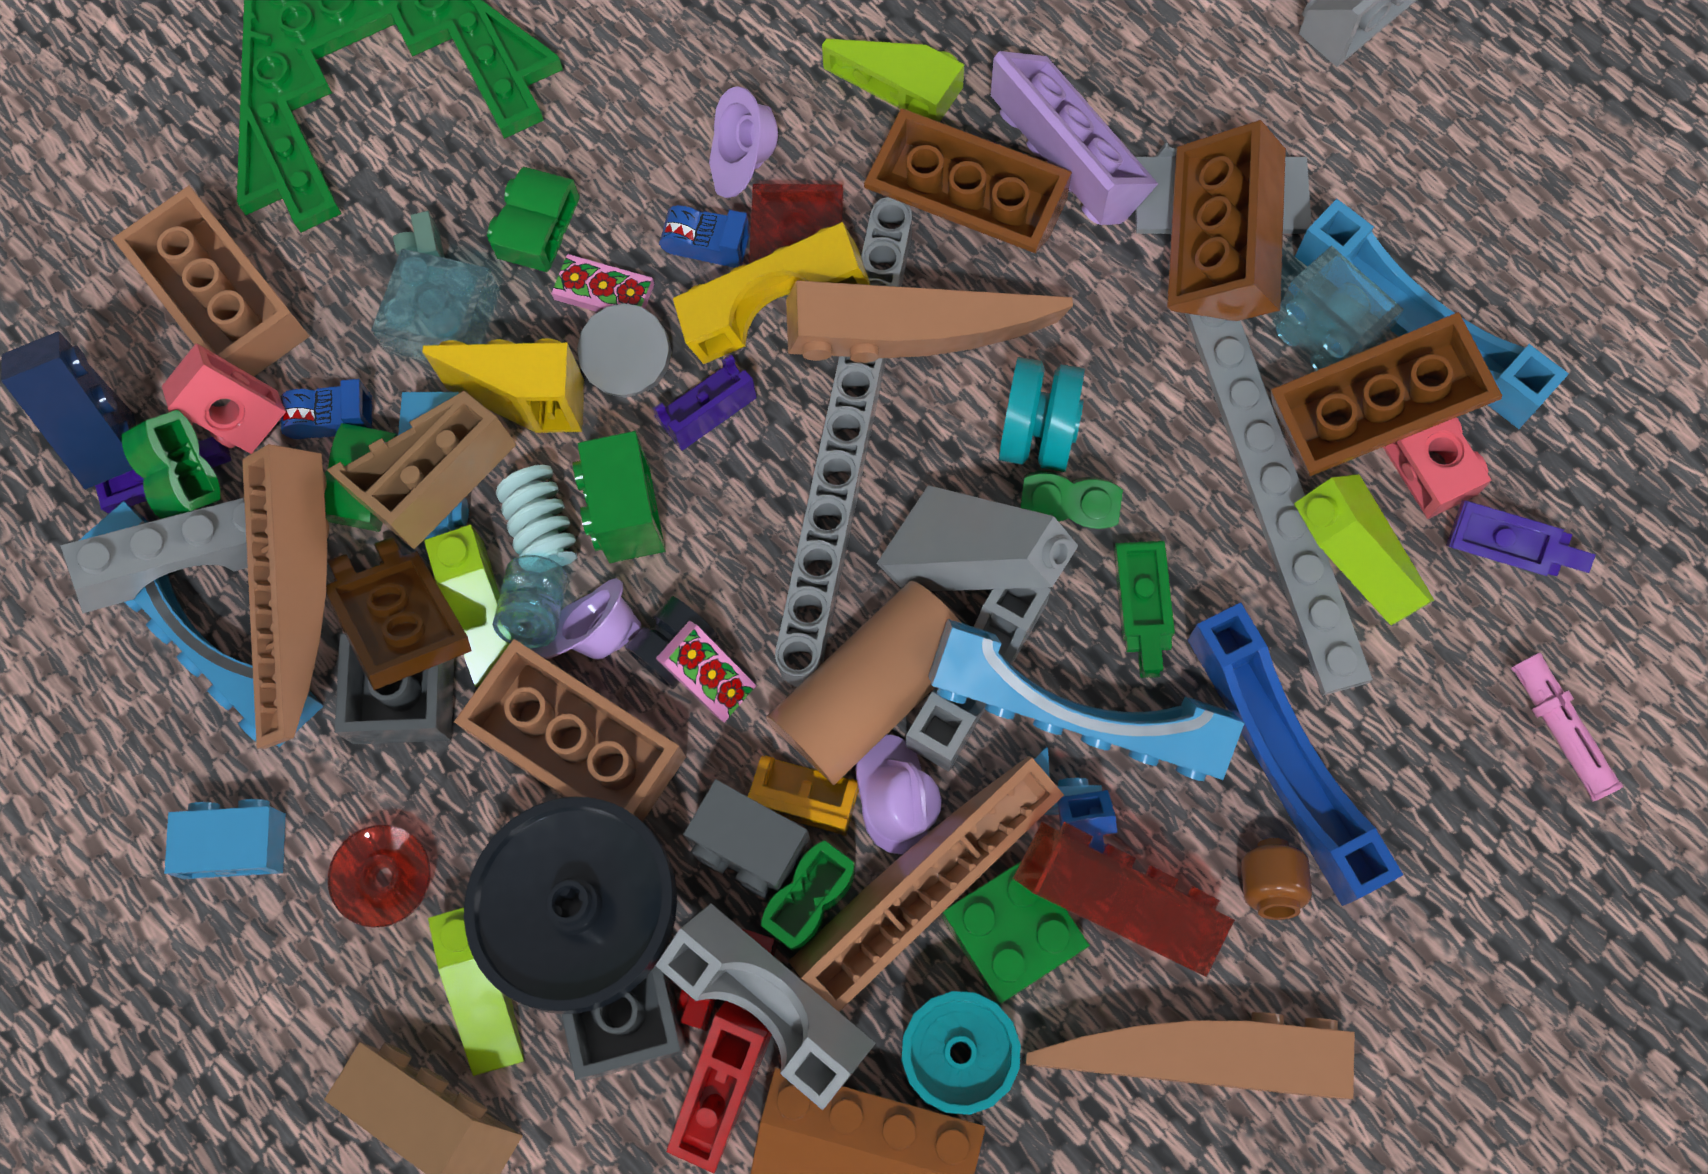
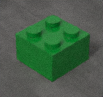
[572,431,666,564]
[941,855,1090,1006]

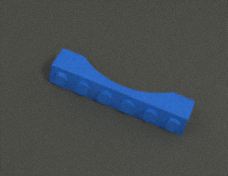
[1187,602,1403,906]

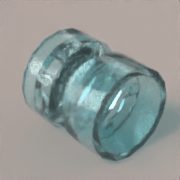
[492,555,568,648]

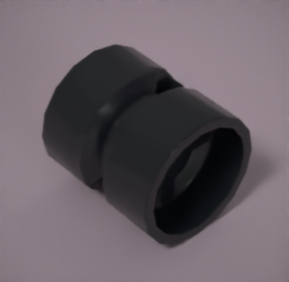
[625,596,719,689]

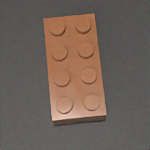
[112,185,310,376]
[454,639,686,822]

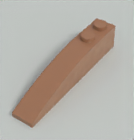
[786,281,1073,363]
[242,444,329,749]
[788,756,1064,1012]
[1023,1012,1355,1100]

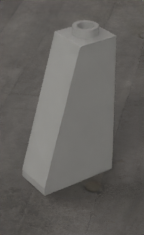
[877,485,1078,591]

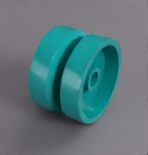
[998,357,1085,472]
[902,991,1021,1115]

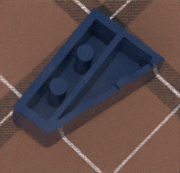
[1,331,136,490]

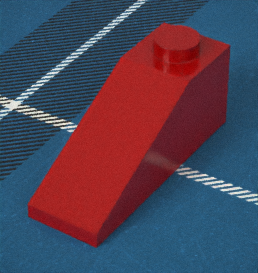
[666,1001,772,1173]

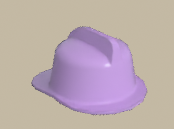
[709,86,778,198]
[532,578,641,659]
[856,734,941,855]

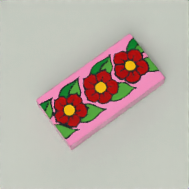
[551,254,654,312]
[656,621,756,723]

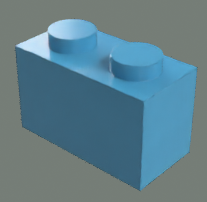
[164,799,286,879]

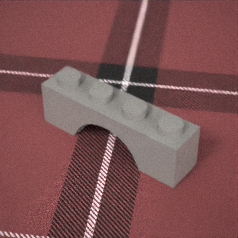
[60,498,248,614]
[906,587,1051,772]
[655,903,876,1110]

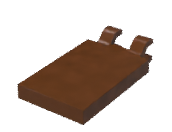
[326,537,472,690]

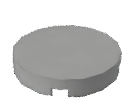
[577,303,672,398]

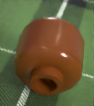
[1241,838,1312,920]

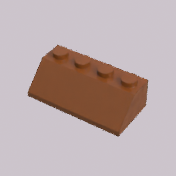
[864,108,1072,254]
[1167,120,1286,321]
[1271,312,1502,476]
[751,1068,986,1174]

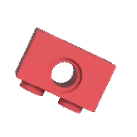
[162,343,286,454]
[1383,417,1492,519]

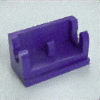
[653,354,757,451]

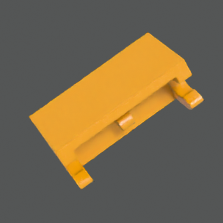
[748,755,859,836]

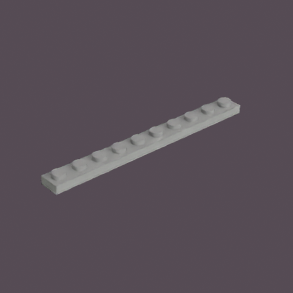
[1168,260,1373,696]

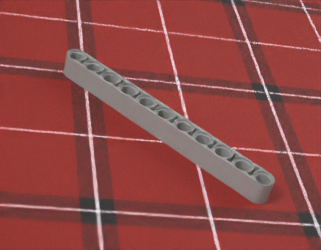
[775,197,912,687]

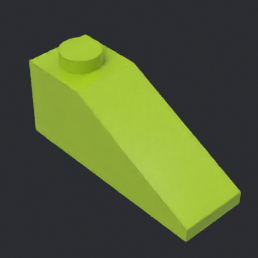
[822,39,964,122]
[1294,474,1435,625]
[424,524,513,688]
[428,908,525,1076]

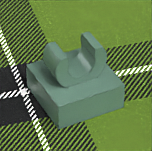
[393,211,447,274]

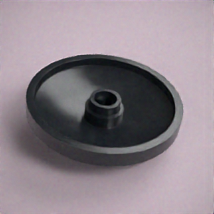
[464,797,677,1014]

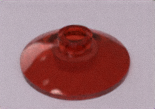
[328,825,431,928]

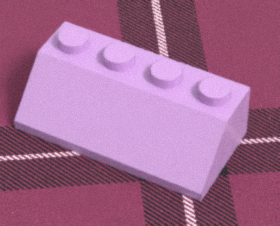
[990,51,1158,225]

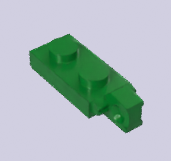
[1114,541,1175,678]

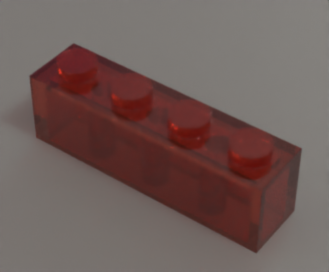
[1013,821,1235,977]

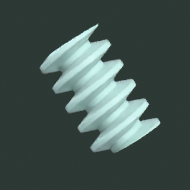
[496,465,578,574]

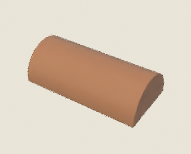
[766,581,962,785]

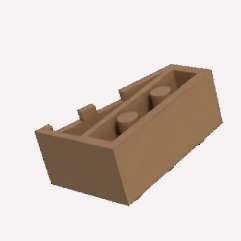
[327,391,517,549]
[324,1042,523,1174]

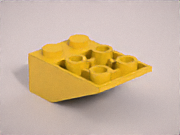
[422,338,584,433]

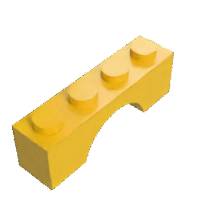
[673,222,871,364]

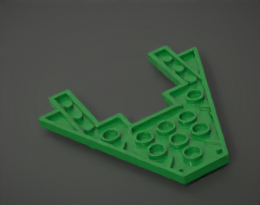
[237,0,563,233]

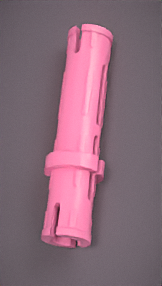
[1511,653,1624,802]

